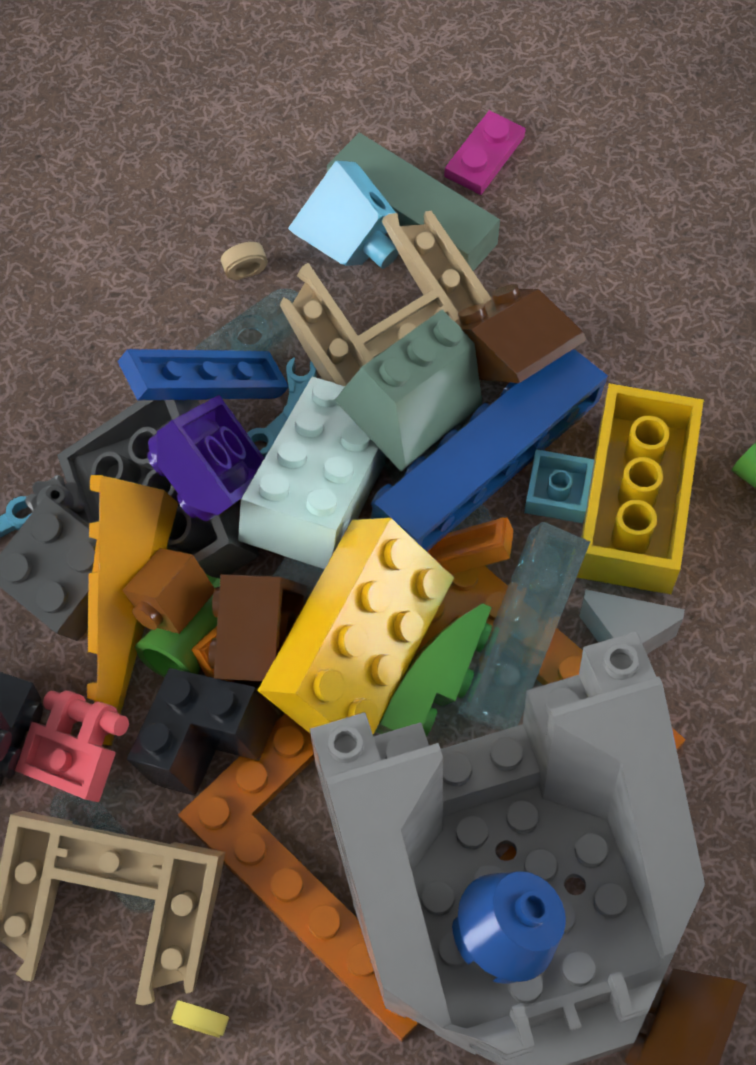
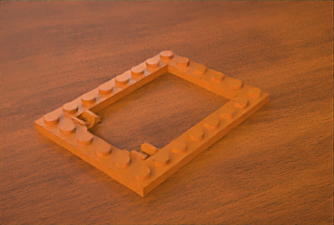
[178,566,686,1042]

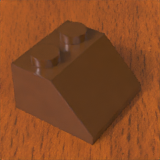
[455,284,586,383]
[209,575,308,682]
[624,968,747,1065]

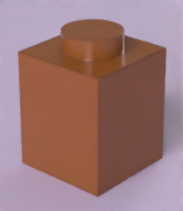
[122,548,215,634]

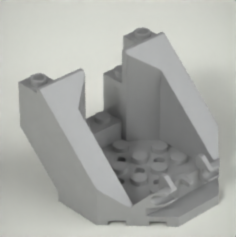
[310,631,705,1065]

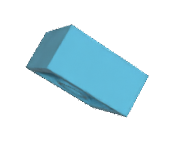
[524,449,594,523]

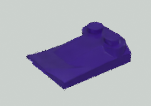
[147,395,265,521]

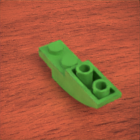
[375,603,492,736]

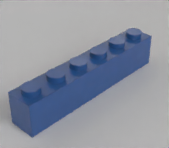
[371,349,608,552]

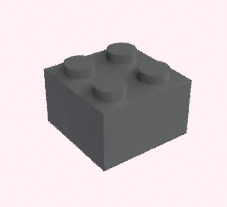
[0,495,96,641]

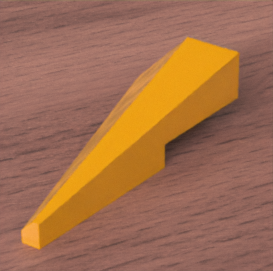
[87,475,179,746]

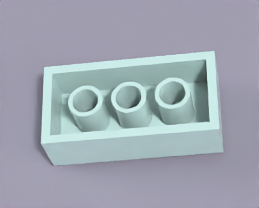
[238,376,388,569]

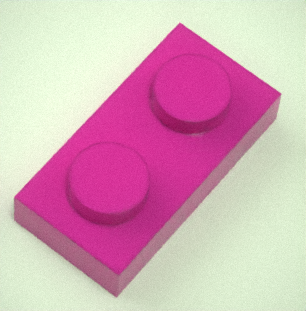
[444,110,526,195]

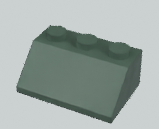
[335,309,483,471]

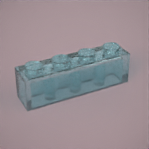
[457,522,590,731]

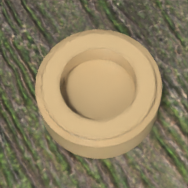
[221,242,268,280]

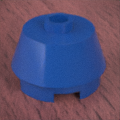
[452,871,566,984]

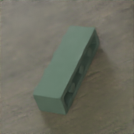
[327,132,500,271]

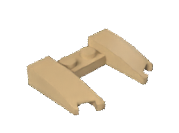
[280,211,492,386]
[0,811,226,1005]

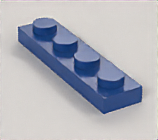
[117,349,289,401]

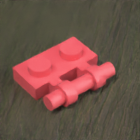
[15,691,129,802]

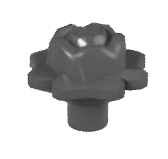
[25,475,85,514]

